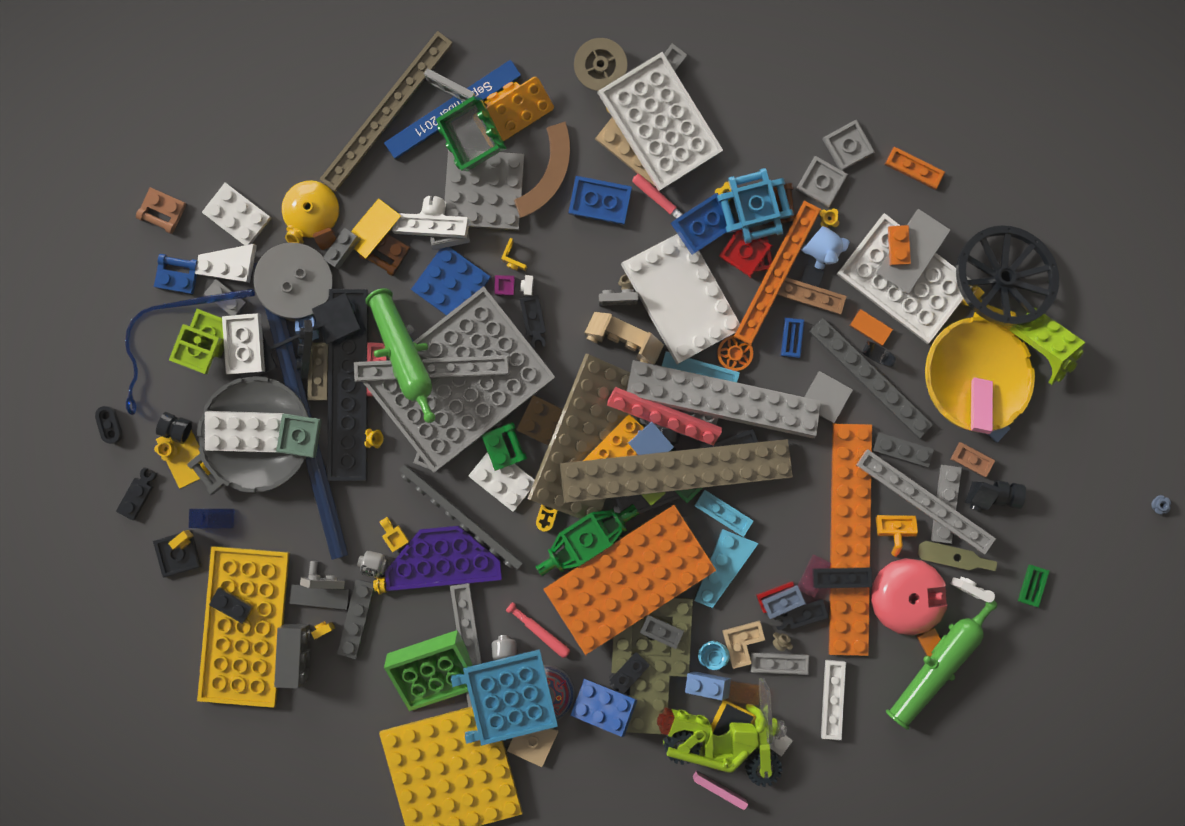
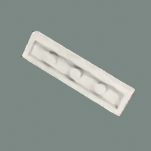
[821,660,846,740]

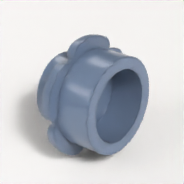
[1151,495,1171,514]

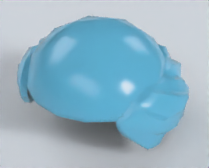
[698,641,730,670]

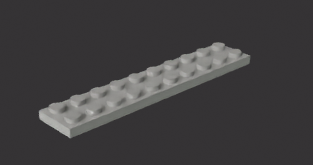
[627,360,821,438]

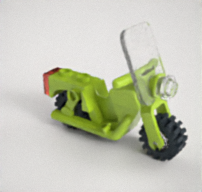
[657,678,787,787]

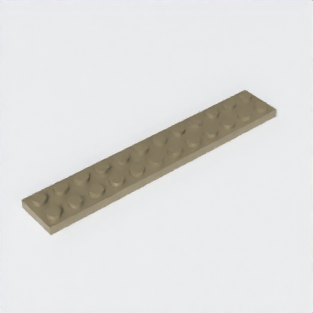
[560,439,793,503]

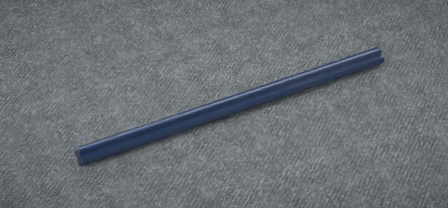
[253,262,348,560]

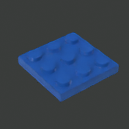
[411,247,491,316]

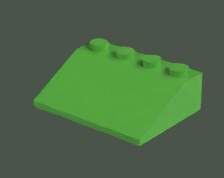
[384,630,473,711]

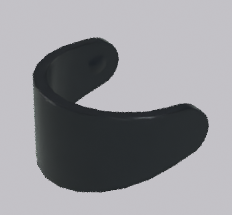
[862,341,896,367]

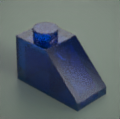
[189,508,234,529]

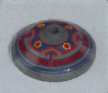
[544,665,575,721]

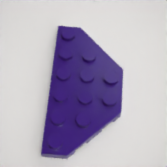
[385,526,502,591]

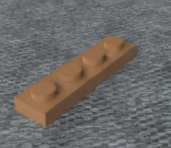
[777,277,847,315]

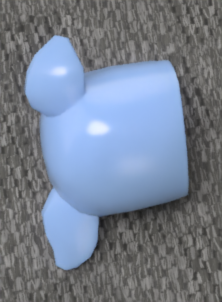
[801,226,850,269]

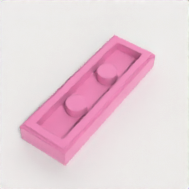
[971,378,993,434]
[693,771,748,810]

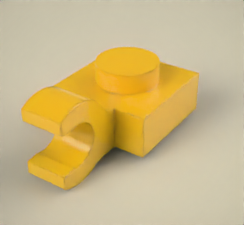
[380,517,409,552]

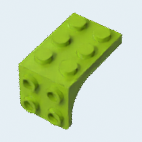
[1010,307,1085,385]

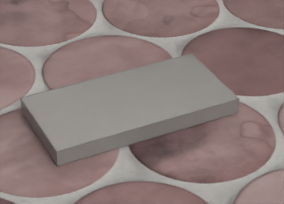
[875,209,950,294]

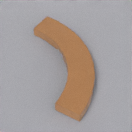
[514,122,570,218]

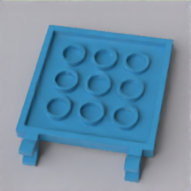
[451,649,558,746]

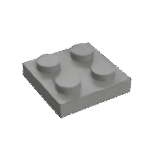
[599,289,638,306]

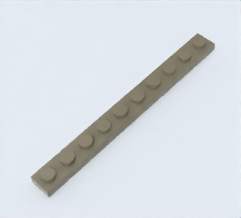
[320,31,453,192]

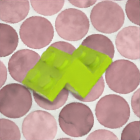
[169,309,224,374]

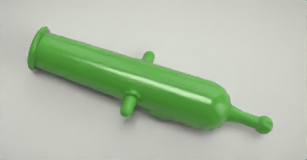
[366,288,435,423]
[886,600,997,730]

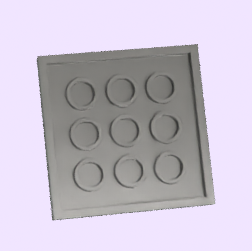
[445,150,525,231]

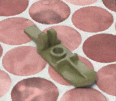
[917,541,997,571]

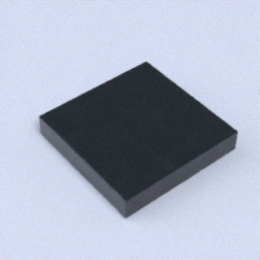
[153,530,202,578]

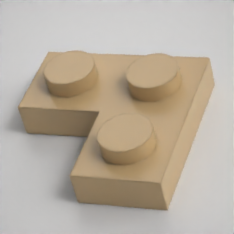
[722,621,765,669]

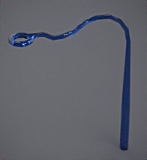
[125,289,255,415]

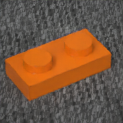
[888,225,911,266]

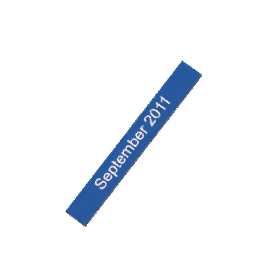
[384,59,521,160]

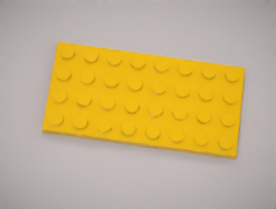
[197,546,290,708]

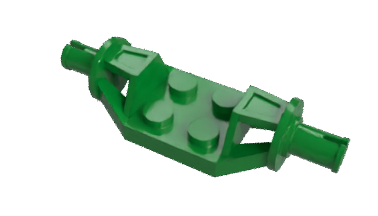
[536,504,639,577]

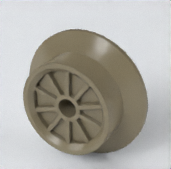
[574,38,627,91]

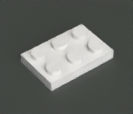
[202,183,271,246]
[222,313,265,374]
[469,452,535,512]

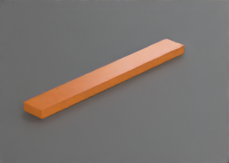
[734,201,821,346]

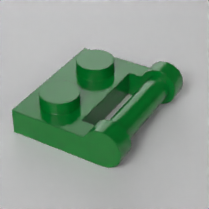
[481,423,527,471]

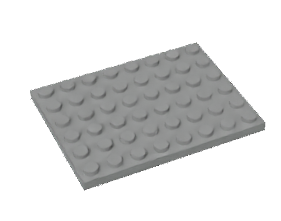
[362,286,556,473]

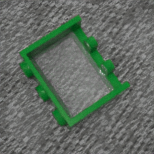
[436,96,507,172]

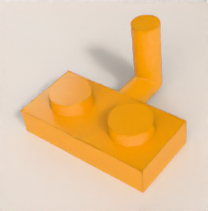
[876,515,918,557]

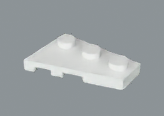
[195,244,257,283]

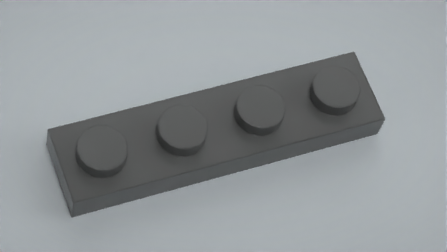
[337,579,374,659]

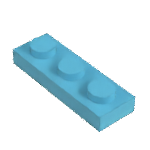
[694,490,753,537]

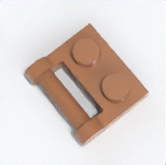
[136,187,186,234]

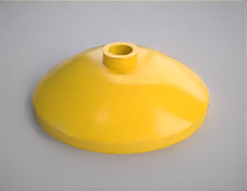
[282,181,339,238]

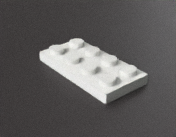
[205,411,284,452]

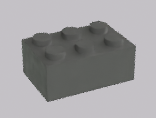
[274,623,312,688]

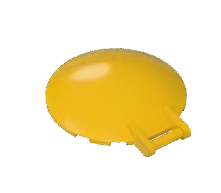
[925,300,1035,432]

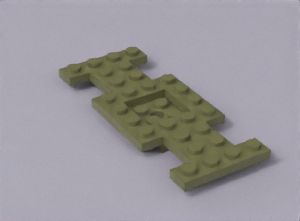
[611,537,693,734]

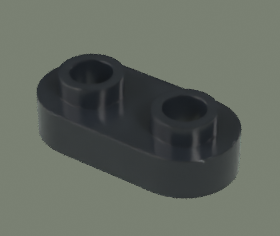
[95,406,122,444]

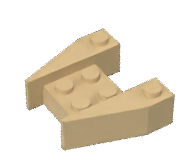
[585,312,664,365]

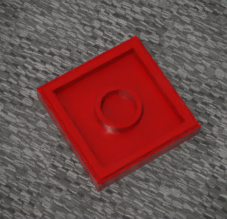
[719,229,772,278]

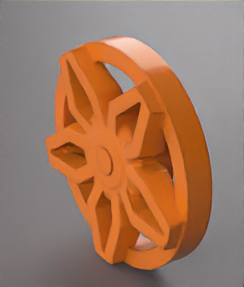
[717,335,753,371]

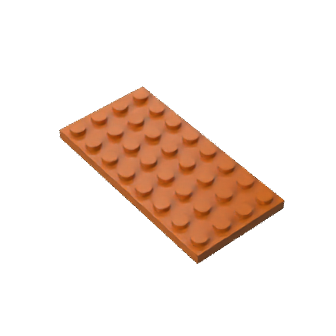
[543,505,716,655]

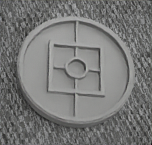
[254,243,332,319]

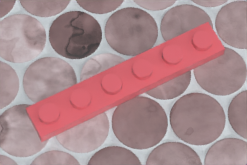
[607,387,722,446]

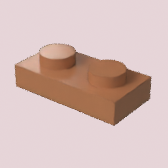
[951,442,995,477]

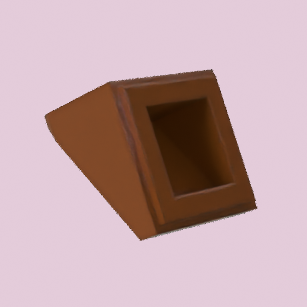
[313,228,337,250]

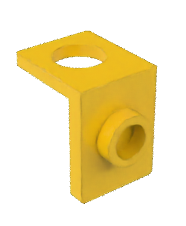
[501,238,527,271]

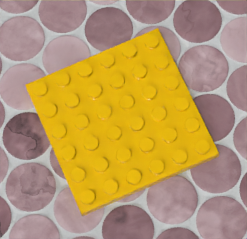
[379,706,523,826]

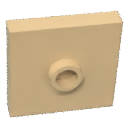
[507,728,558,767]

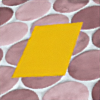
[351,198,401,258]
[156,430,211,489]

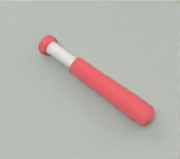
[632,174,683,219]

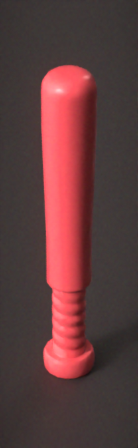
[506,602,570,658]

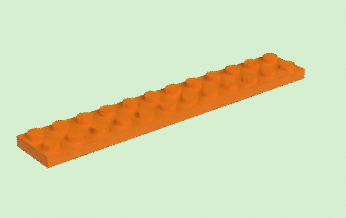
[829,424,872,656]

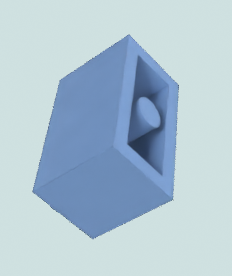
[685,671,731,700]

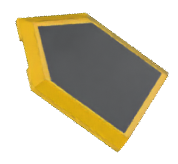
[711,699,756,736]

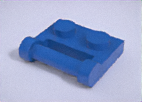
[154,254,197,294]

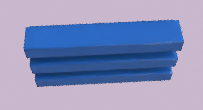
[780,318,804,358]

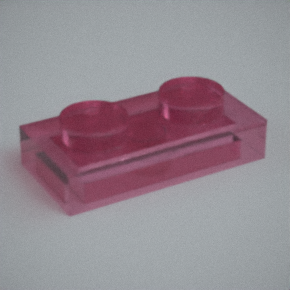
[798,554,831,598]

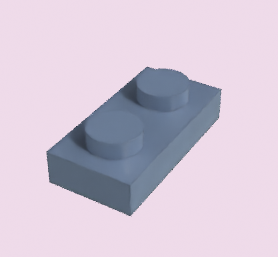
[761,585,806,619]

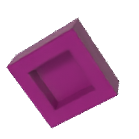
[494,275,515,296]

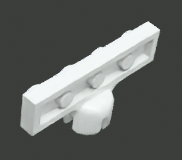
[392,196,470,238]

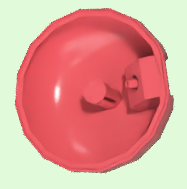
[870,558,948,636]

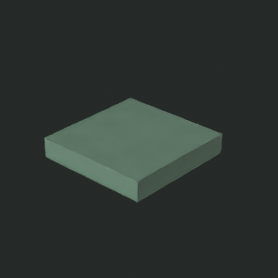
[276,413,322,458]

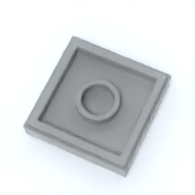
[822,119,875,171]
[795,156,848,208]
[804,371,853,423]

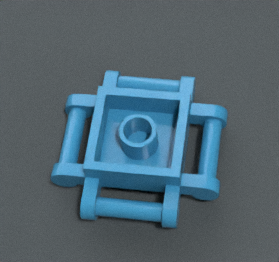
[717,168,794,244]

